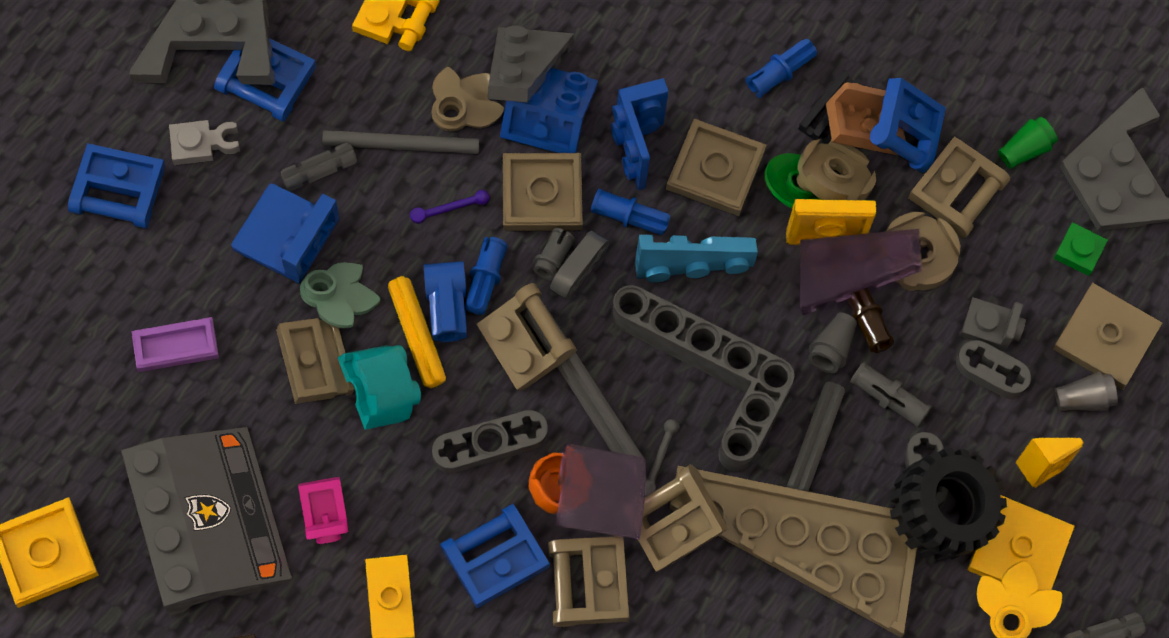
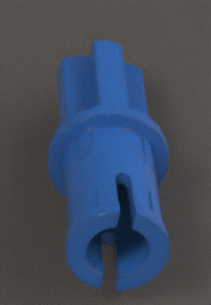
[745,39,817,98]
[591,188,670,235]
[464,237,508,315]

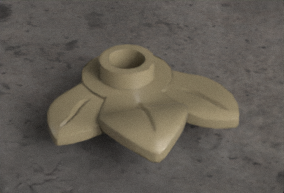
[432,67,504,132]

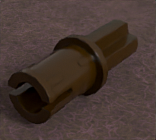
[842,276,894,353]

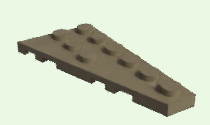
[669,466,917,638]

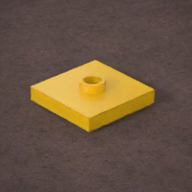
[786,199,876,246]
[967,495,1074,590]
[0,497,99,608]

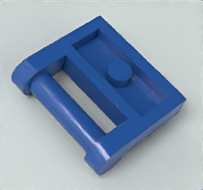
[214,38,316,122]
[870,78,946,173]
[68,143,166,229]
[440,504,550,608]

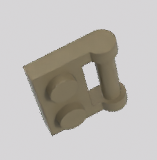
[908,136,1010,238]
[477,283,577,391]
[622,464,729,572]
[548,536,629,627]

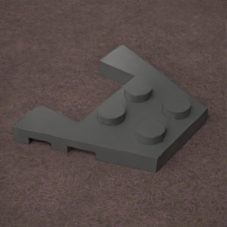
[129,0,275,85]
[1059,88,1169,231]

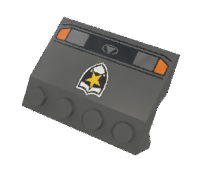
[121,427,292,618]

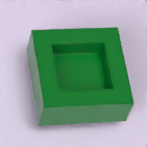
[1053,222,1108,276]

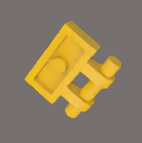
[352,0,440,51]

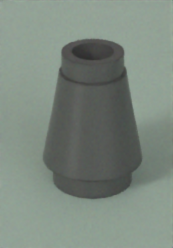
[809,313,857,373]

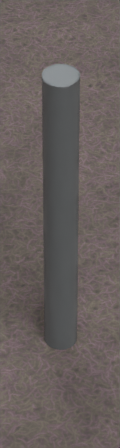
[322,130,479,154]

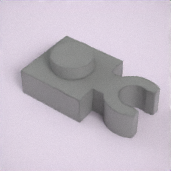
[169,120,240,165]

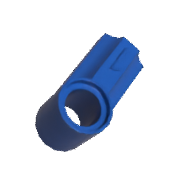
[423,261,467,342]

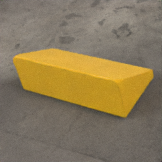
[1016,438,1084,488]

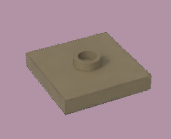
[666,119,767,216]
[503,153,583,231]
[1053,282,1162,390]

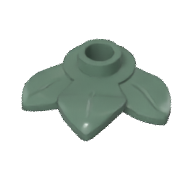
[300,262,380,328]

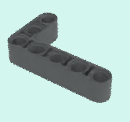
[612,285,795,472]

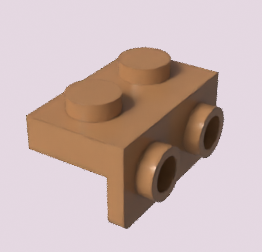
[826,83,906,155]

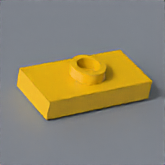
[365,555,415,638]

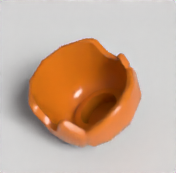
[529,453,592,515]

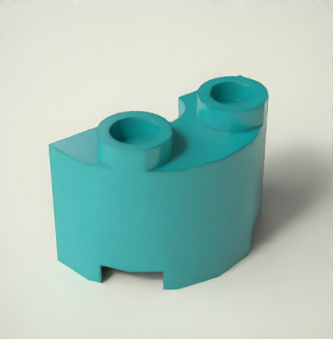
[338,345,421,430]

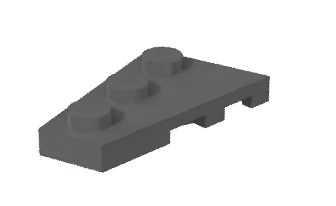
[488,25,574,102]

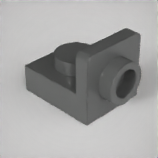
[960,297,1026,351]

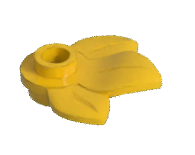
[976,561,1062,638]

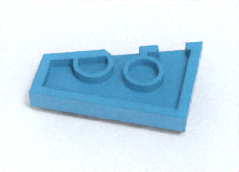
[635,235,758,283]

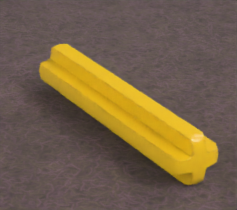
[388,276,446,388]

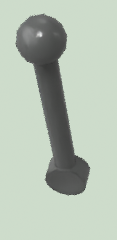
[639,419,680,497]

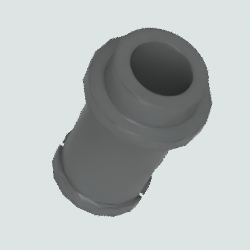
[533,228,575,281]

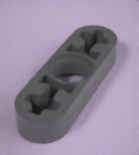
[432,410,548,473]

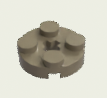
[796,139,876,200]
[880,212,961,291]

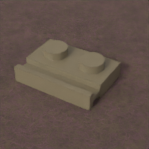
[276,318,355,404]

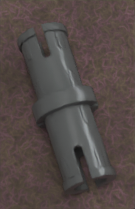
[850,361,932,428]

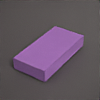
[131,317,219,372]

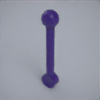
[410,190,490,224]

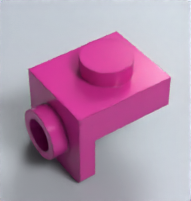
[298,477,349,544]

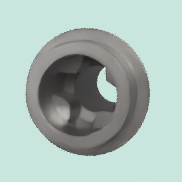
[1055,371,1118,411]

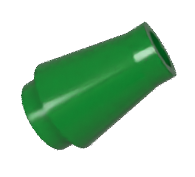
[997,117,1058,169]

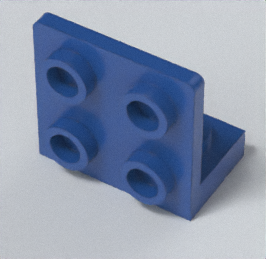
[500,68,598,153]
[610,78,669,190]
[231,183,340,284]

